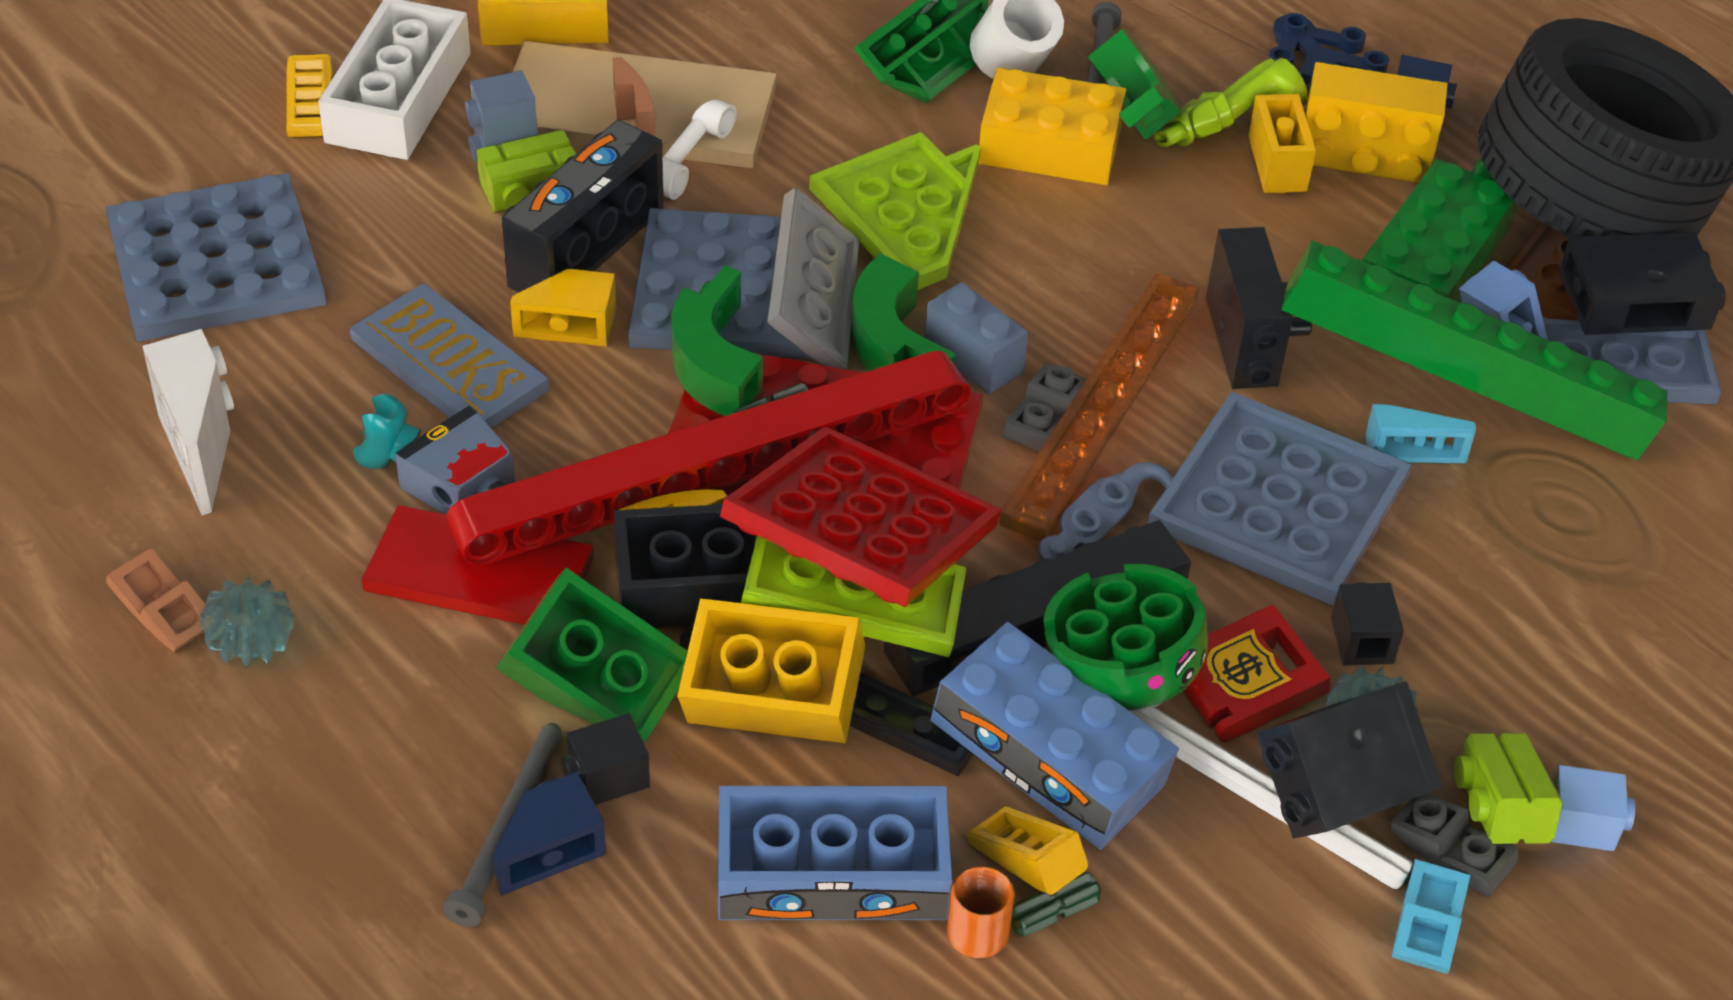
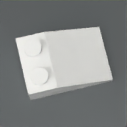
[143,329,234,515]

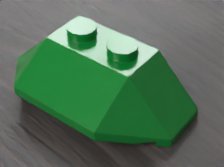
[853,0,989,103]

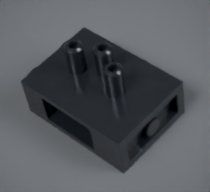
[1206,227,1312,389]
[1559,232,1726,335]
[1257,681,1443,839]

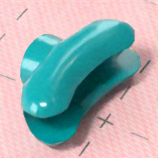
[353,393,421,469]

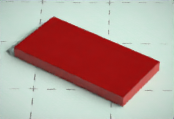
[362,505,594,625]

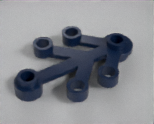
[1268,13,1389,95]

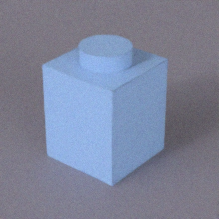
[1551,765,1635,851]

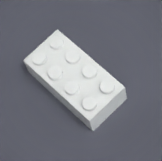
[318,0,471,160]

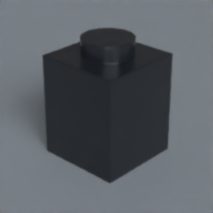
[1331,582,1404,666]
[561,713,650,805]

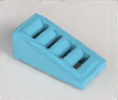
[1365,404,1476,463]

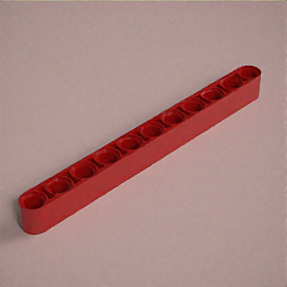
[446,350,972,566]

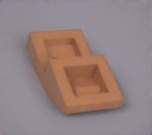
[612,57,655,136]
[105,547,218,652]

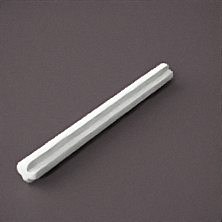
[1130,707,1413,890]

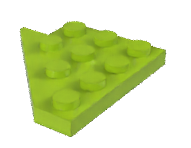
[809,132,981,290]

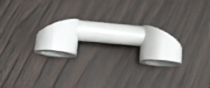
[663,100,737,200]

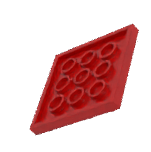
[720,426,1002,607]

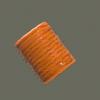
[947,866,1015,958]

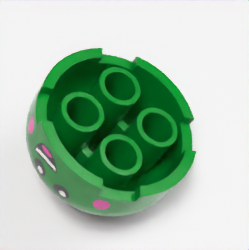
[1044,564,1208,711]

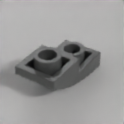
[1002,363,1090,454]
[1391,793,1518,897]

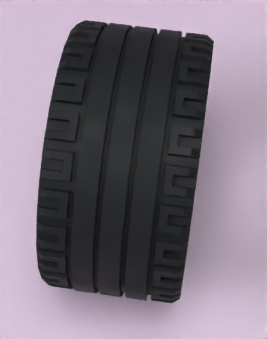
[1478,18,1733,237]

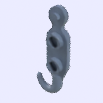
[1037,462,1174,561]

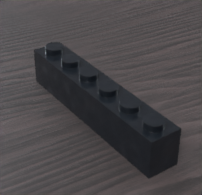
[884,520,1191,697]

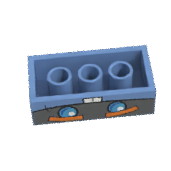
[930,622,1179,850]
[718,786,952,920]

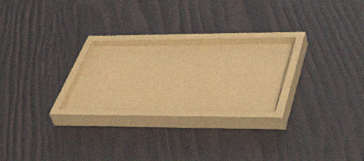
[513,41,777,169]

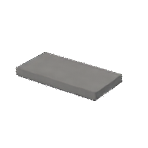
[767,187,860,369]

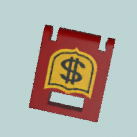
[1183,604,1331,742]

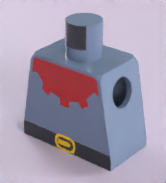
[395,405,515,514]

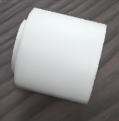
[970,0,1064,80]

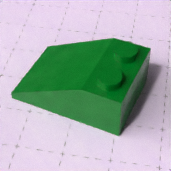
[495,568,688,743]

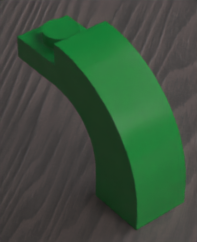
[1088,29,1181,140]
[851,253,956,371]
[671,265,763,416]

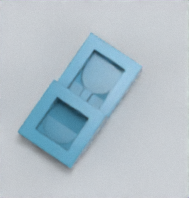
[1391,859,1471,974]

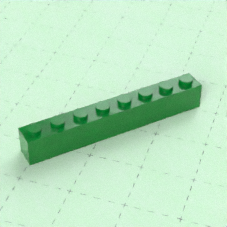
[1282,240,1668,461]

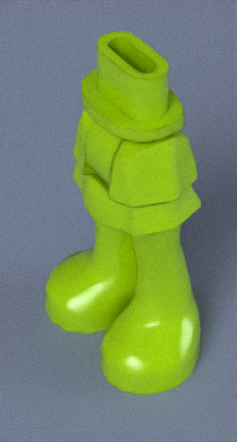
[1153,58,1308,147]

